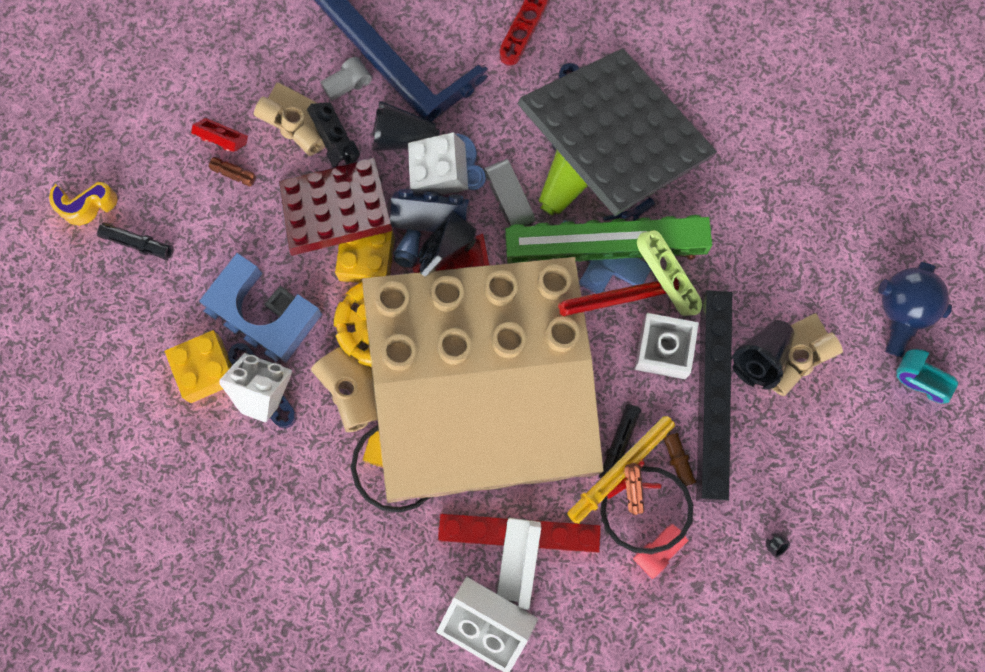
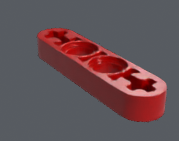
[499,0,550,66]

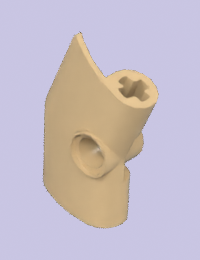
[254,83,325,156]
[772,313,843,396]
[311,347,377,432]

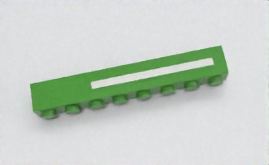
[505,215,712,264]

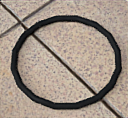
[351,425,431,513]
[600,466,694,554]

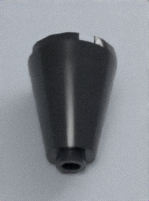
[371,101,440,151]
[731,320,794,390]

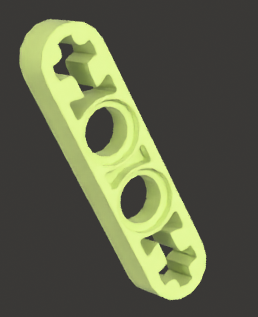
[637,230,702,316]

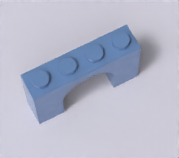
[199,253,322,363]

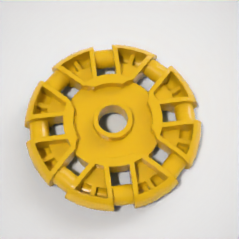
[334,282,371,367]

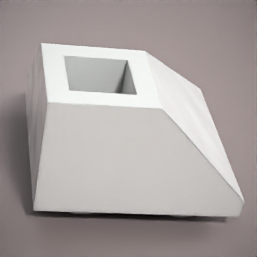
[220,353,292,422]

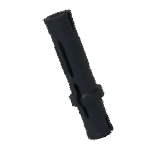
[97,222,173,261]
[598,404,642,479]

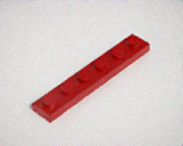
[438,514,601,553]

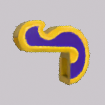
[49,182,118,226]

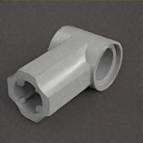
[320,57,372,101]

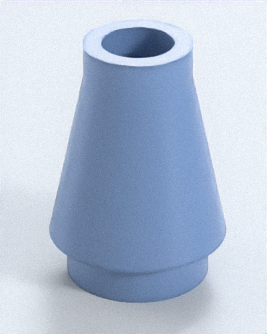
[393,229,421,268]

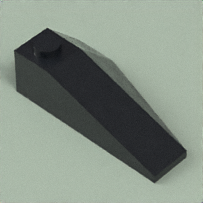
[418,211,477,277]

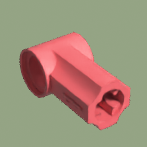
[633,524,689,579]

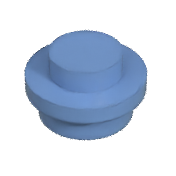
[467,165,486,190]

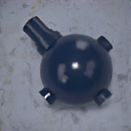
[878,262,952,358]

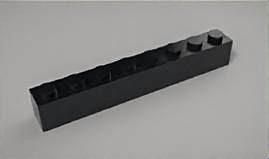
[696,290,732,503]

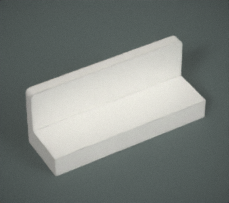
[497,518,541,610]

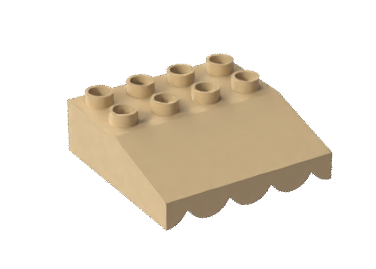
[362,257,603,503]

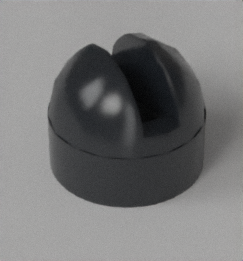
[766,533,790,557]

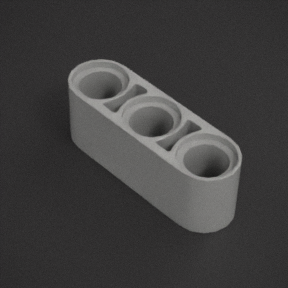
[484,159,535,228]

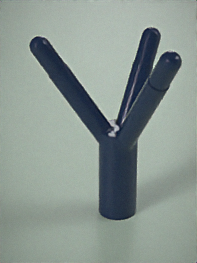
[603,197,655,221]

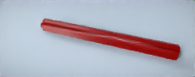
[558,278,680,316]

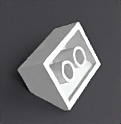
[437,577,539,672]

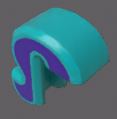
[896,349,959,404]

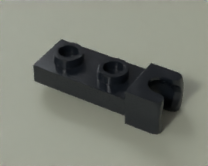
[307,102,360,168]

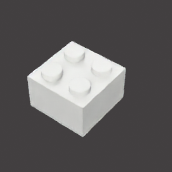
[408,132,468,196]
[634,313,699,379]

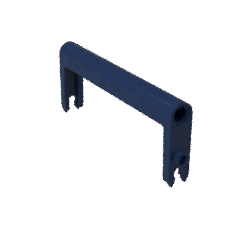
[314,0,488,122]

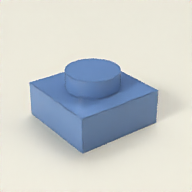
[579,261,613,294]

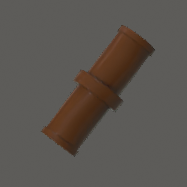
[663,432,697,486]

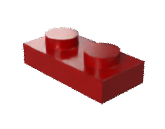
[191,118,248,152]

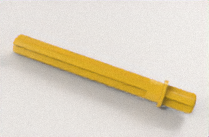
[567,416,675,523]

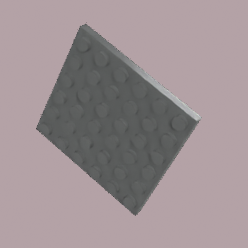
[517,48,717,216]

